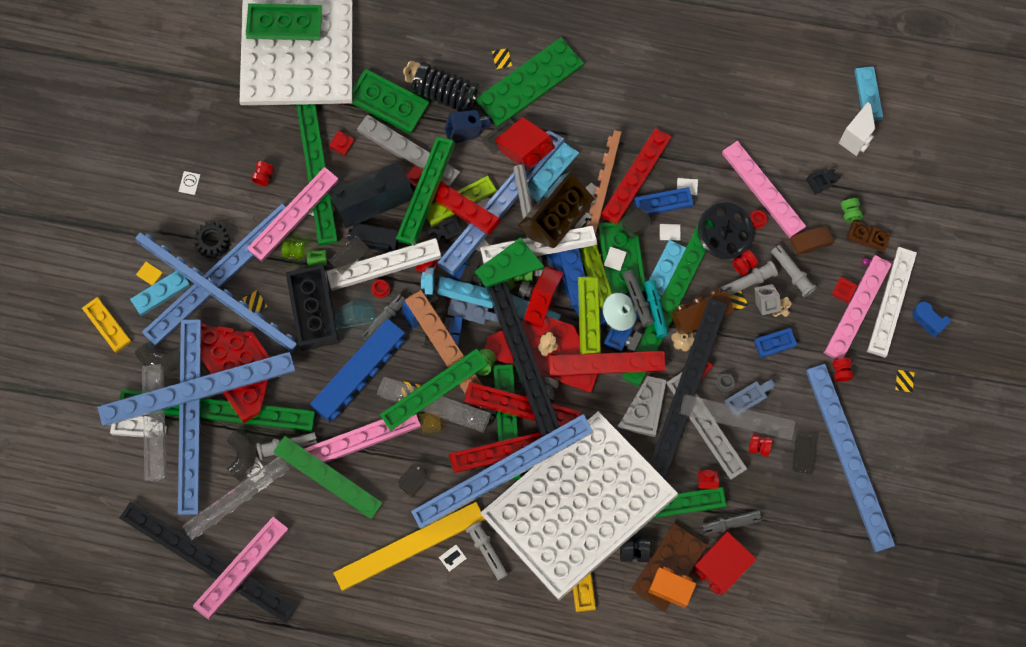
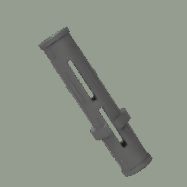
[622,270,654,327]
[359,294,405,342]
[701,510,762,536]

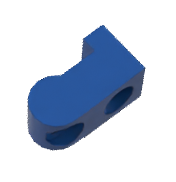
[912,302,951,338]

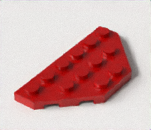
[484,317,597,393]
[201,323,270,424]

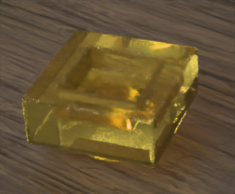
[419,411,441,435]

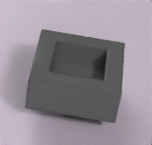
[625,331,643,353]

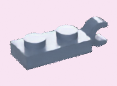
[447,298,499,325]
[724,379,776,418]

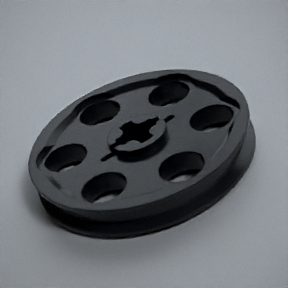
[698,202,753,259]

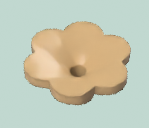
[403,61,420,83]
[772,297,792,317]
[671,331,694,351]
[538,332,558,356]

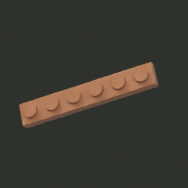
[586,130,621,236]
[405,289,483,394]

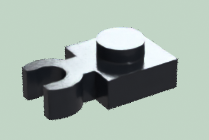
[806,167,841,195]
[428,216,463,243]

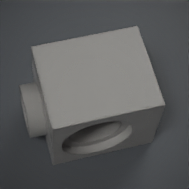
[754,284,781,315]

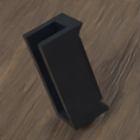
[348,224,399,252]

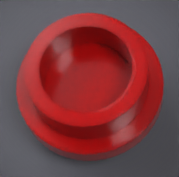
[749,210,767,229]
[371,279,390,298]

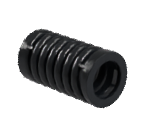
[411,62,479,112]

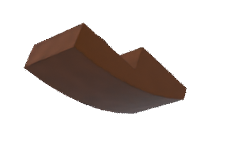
[846,220,891,251]
[790,226,834,255]

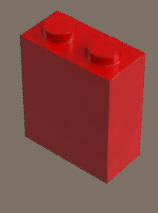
[495,117,555,171]
[524,267,563,326]
[693,532,756,596]

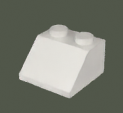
[839,102,875,156]

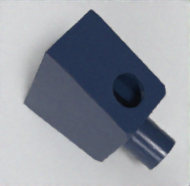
[444,110,490,143]

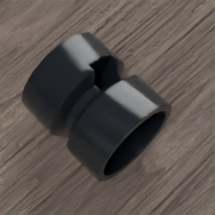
[620,536,650,563]

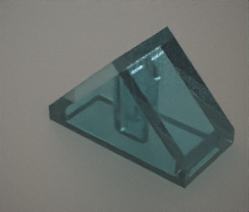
[335,301,375,329]

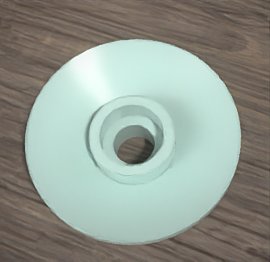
[603,293,636,331]

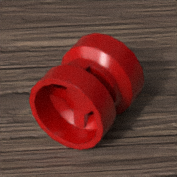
[251,161,275,187]
[732,250,759,276]
[832,358,854,382]
[748,434,772,457]

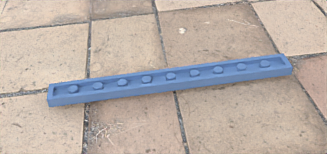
[438,130,564,275]
[142,204,286,347]
[135,233,297,353]
[178,320,201,515]
[97,352,295,427]
[806,364,895,553]
[411,414,594,529]

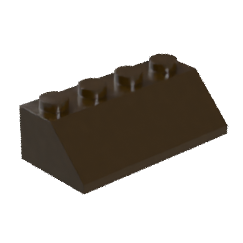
[518,171,595,248]

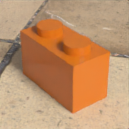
[648,567,696,608]

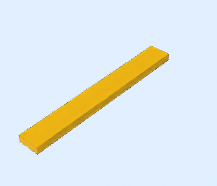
[334,502,485,591]

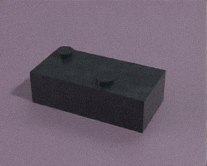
[328,163,413,229]
[286,265,340,351]

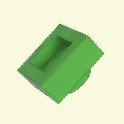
[307,250,327,267]

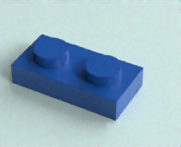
[754,328,797,359]

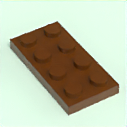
[631,524,707,612]

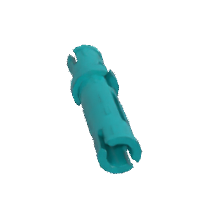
[644,280,669,338]

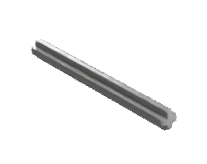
[514,164,544,276]

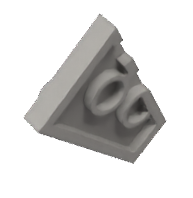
[617,376,666,437]

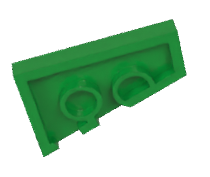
[475,237,544,288]

